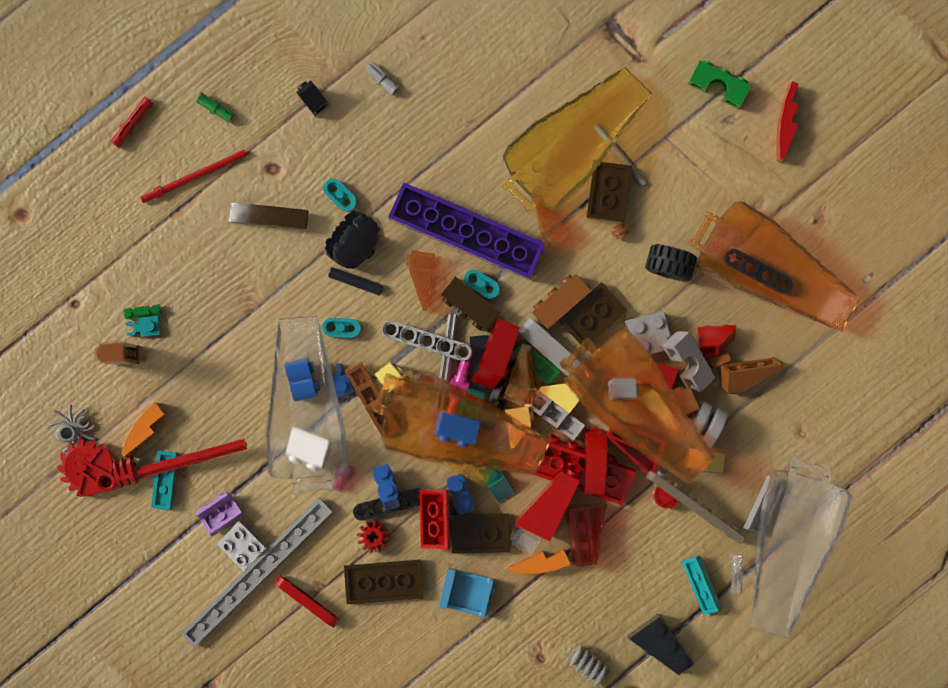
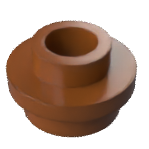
[611,223,630,240]

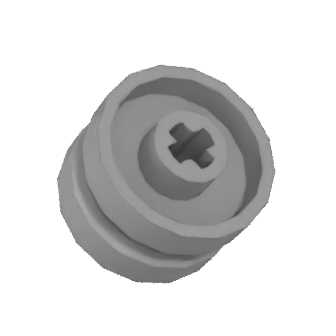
[684,401,728,450]

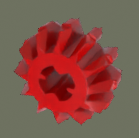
[357,520,390,553]

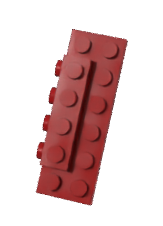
[514,432,636,506]

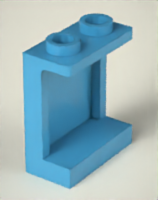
[439,568,496,618]

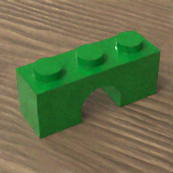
[688,60,751,109]

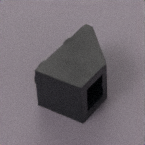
[296,80,329,117]

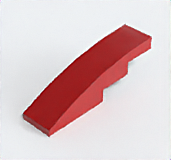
[776,81,799,162]

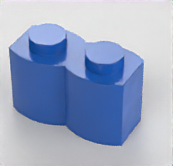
[285,357,320,402]
[373,464,401,510]
[447,473,474,515]

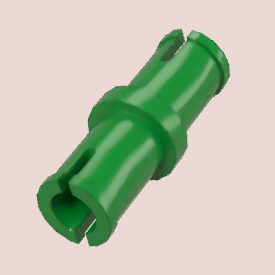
[196,92,235,123]

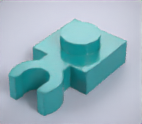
[126,316,161,337]

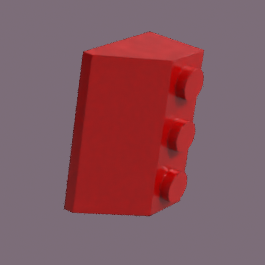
[419,489,451,550]

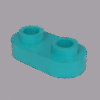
[323,179,357,212]
[464,269,499,299]
[322,318,361,338]

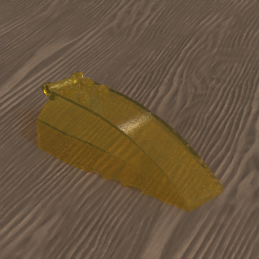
[501,67,652,214]

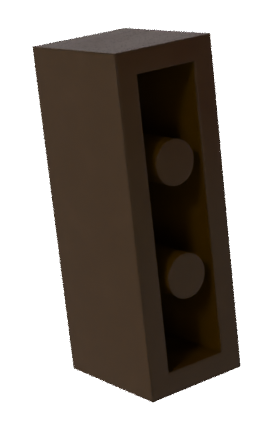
[441,276,500,331]

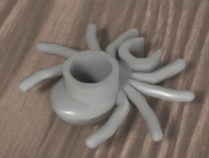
[46,404,96,452]

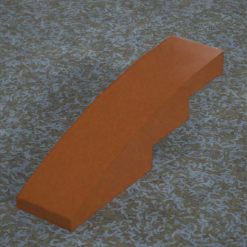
[345,361,401,440]

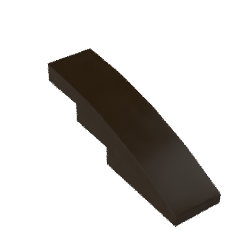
[229,203,309,230]

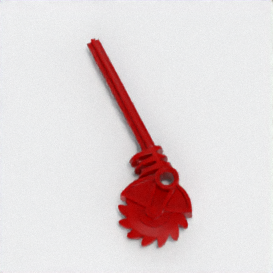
[57,438,247,497]

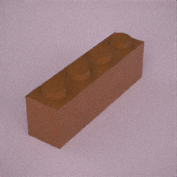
[96,342,139,365]

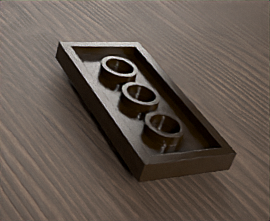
[344,559,424,604]

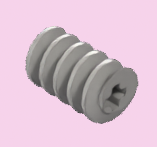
[567,645,609,687]

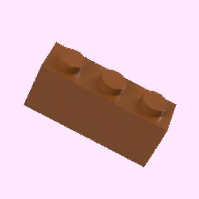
[532,274,591,330]

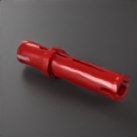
[110,96,154,149]

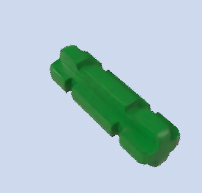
[123,304,162,319]

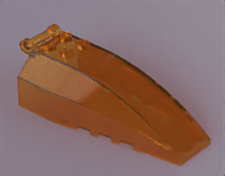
[688,201,861,331]
[559,327,715,484]
[371,369,550,475]

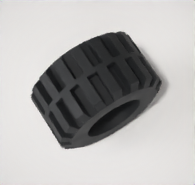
[645,244,697,282]

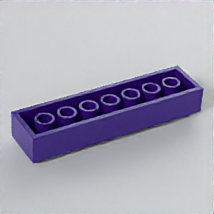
[388,182,545,280]

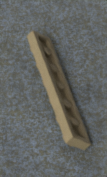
[646,471,745,544]

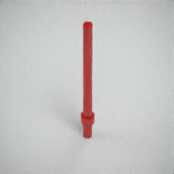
[140,149,247,203]

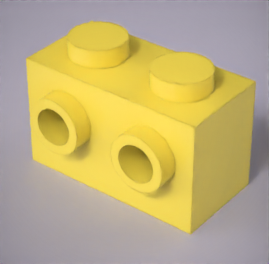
[375,363,406,394]

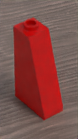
[515,468,581,542]

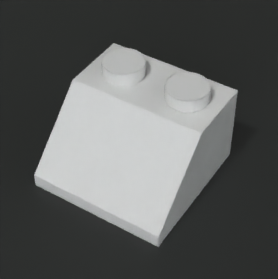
[286,427,332,472]

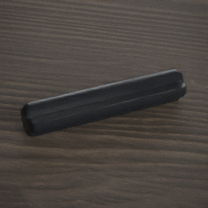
[328,267,383,296]

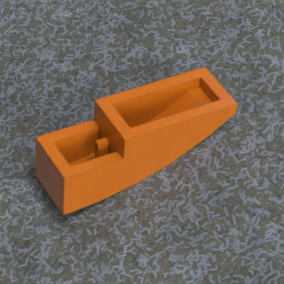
[122,402,168,457]
[508,549,571,574]

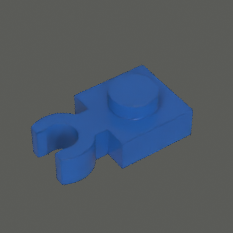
[327,363,354,399]

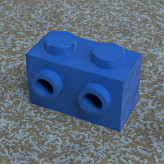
[434,412,480,448]

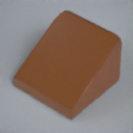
[707,349,731,369]

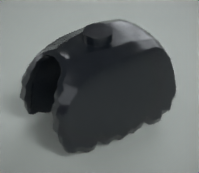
[325,210,381,269]

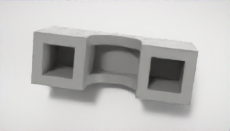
[662,331,715,392]

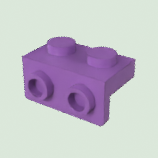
[195,492,244,537]

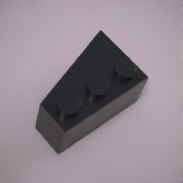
[627,614,694,675]

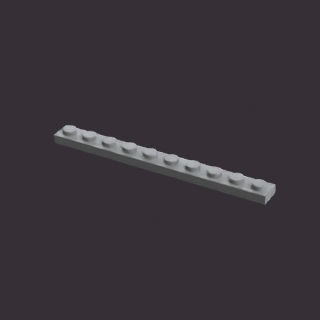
[181,498,333,647]

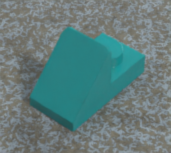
[478,460,515,503]

